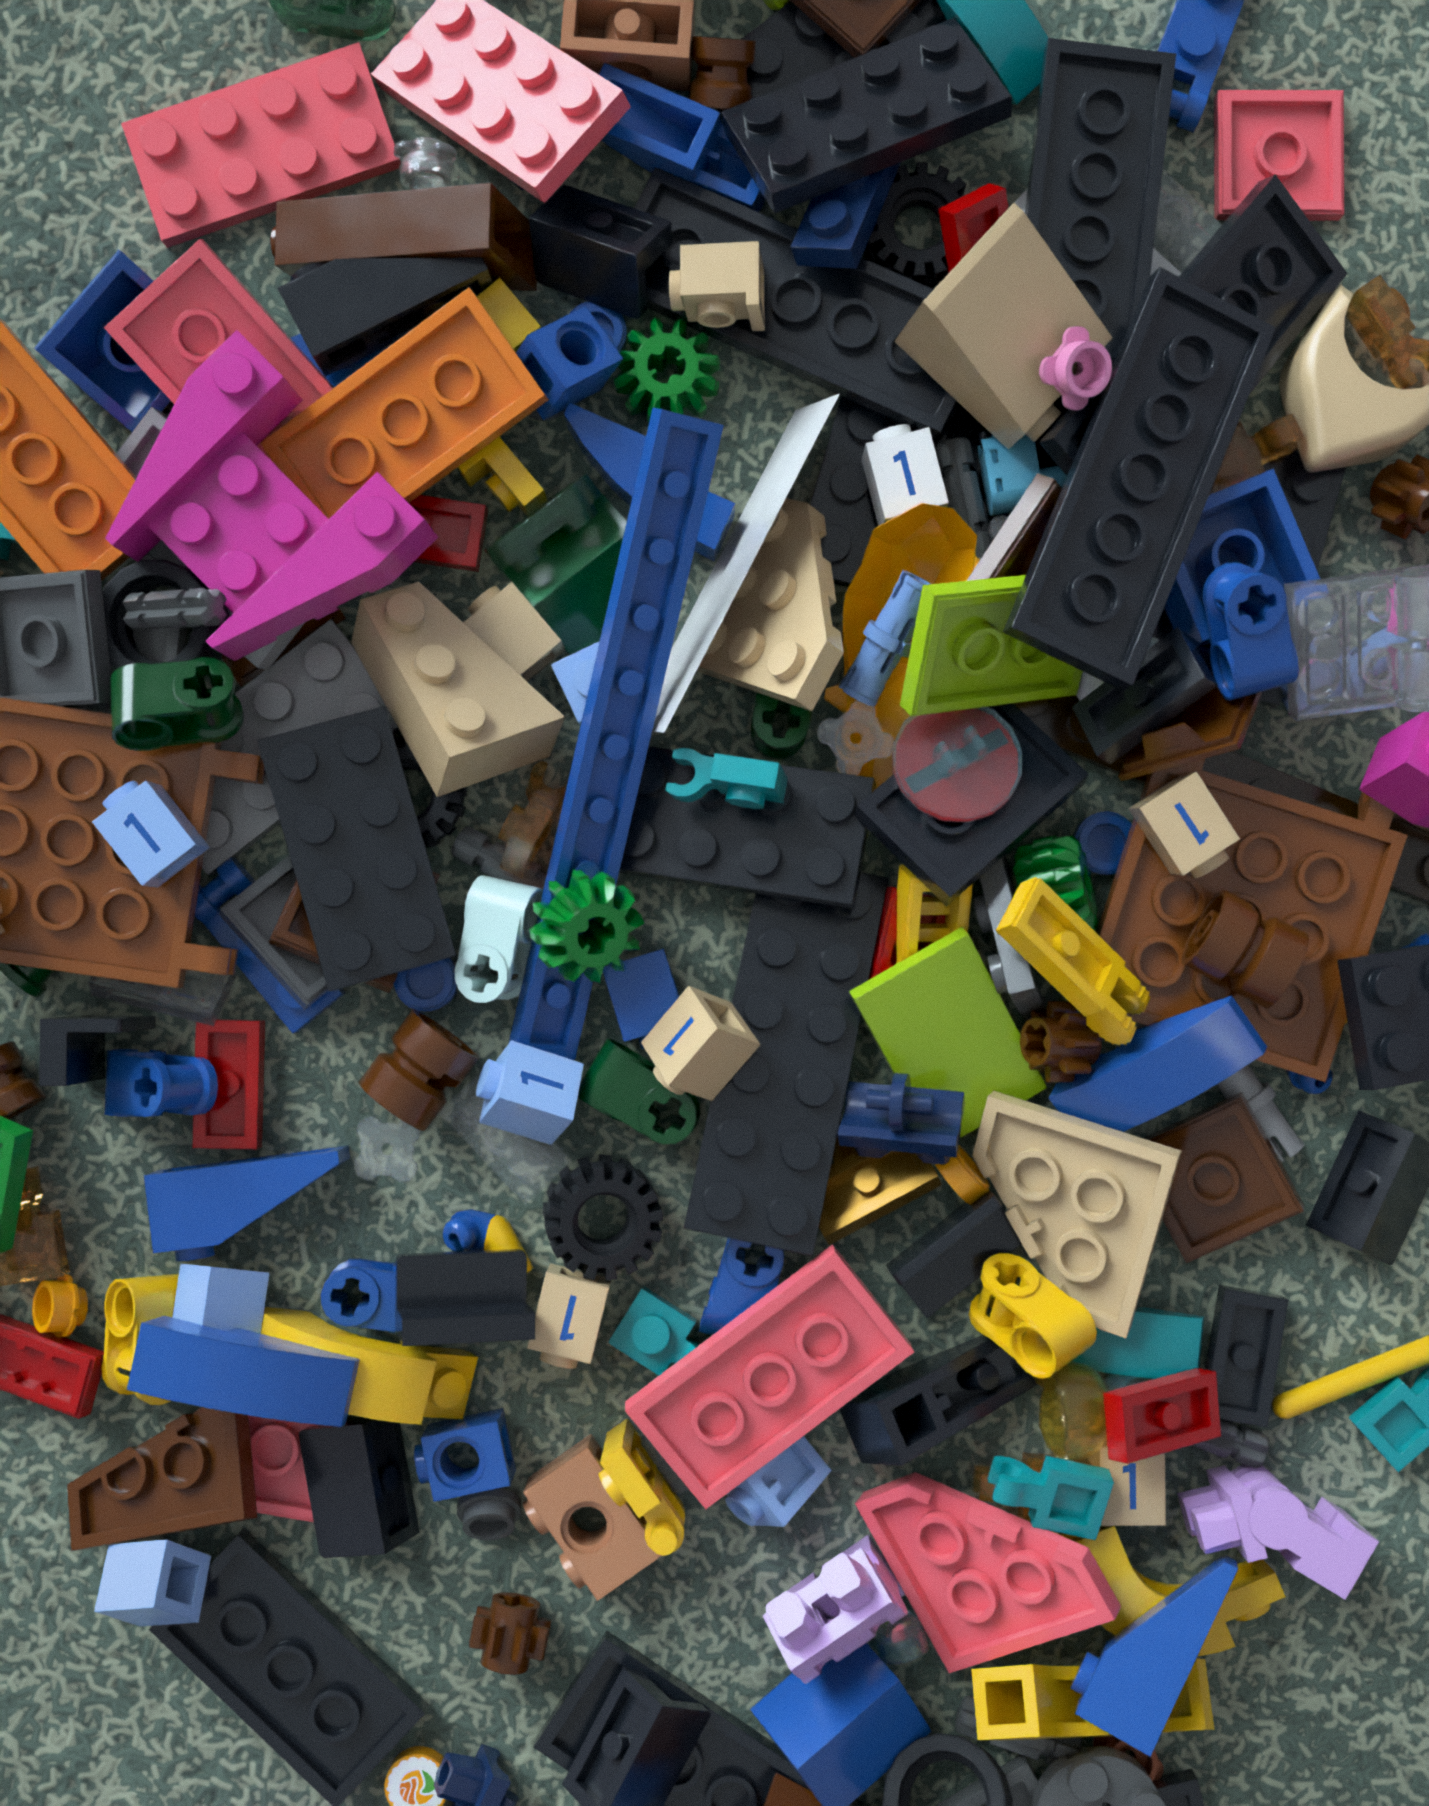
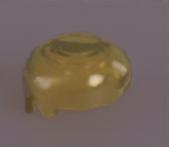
[1034,1361,1109,1461]

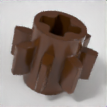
[1370,454,1429,539]
[1020,1001,1102,1082]
[469,1592,552,1675]

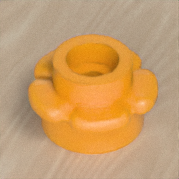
[32,1274,88,1338]

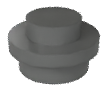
[457,1487,521,1541]

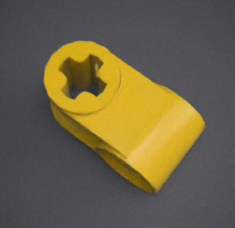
[968,1253,1097,1379]
[101,1274,179,1405]

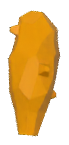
[824,502,980,789]

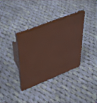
[1118,671,1262,781]

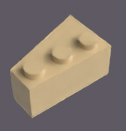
[351,581,565,797]

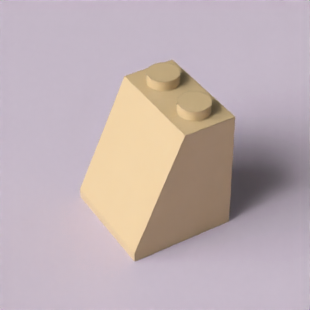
[894,203,1113,449]

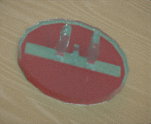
[892,707,1022,822]

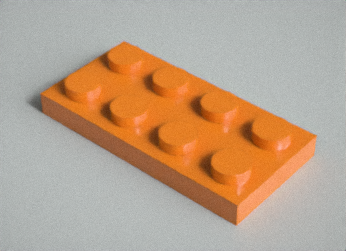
[260,287,549,519]
[0,318,137,581]

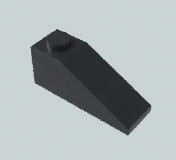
[278,257,493,377]
[839,1335,1048,1466]

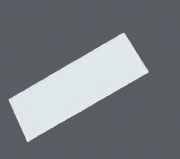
[652,394,840,733]

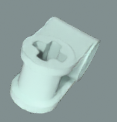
[455,875,543,1003]

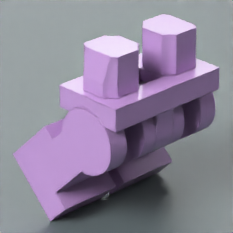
[1177,1464,1379,1600]
[763,1534,908,1684]

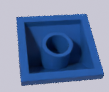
[34,250,171,432]
[750,1643,931,1806]

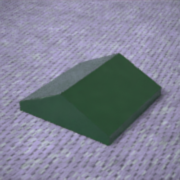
[497,486,627,655]

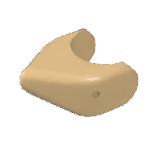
[1279,285,1429,472]

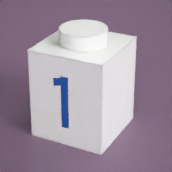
[861,424,949,526]

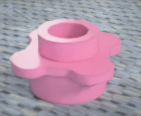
[1039,326,1112,410]

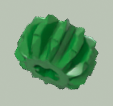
[614,317,720,426]
[1013,835,1098,931]
[529,870,645,983]

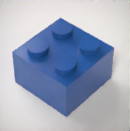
[1164,469,1325,645]

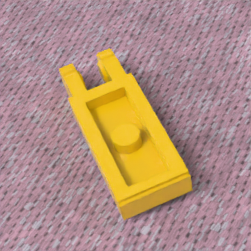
[996,877,1151,1046]

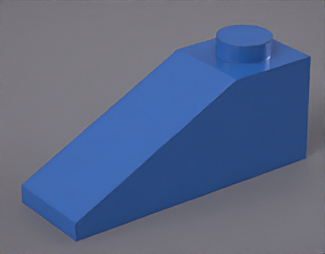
[144,1145,350,1261]
[1070,1554,1238,1757]

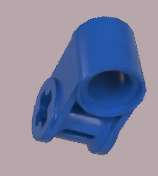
[1202,562,1299,701]
[104,1049,218,1117]
[699,1239,784,1335]
[321,1258,396,1335]

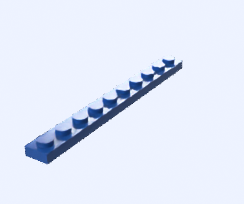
[508,408,724,1060]

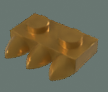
[819,1128,942,1245]

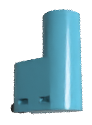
[977,431,1067,516]

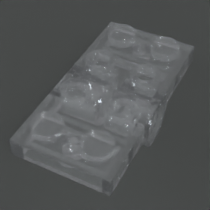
[1284,564,1429,720]

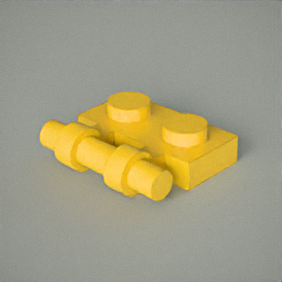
[598,1418,685,1556]

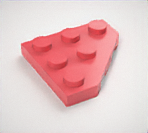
[855,1472,1121,1673]

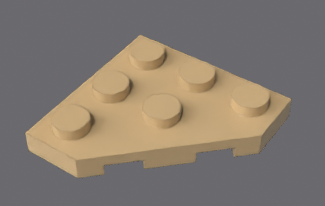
[697,498,844,711]
[972,1091,1182,1338]

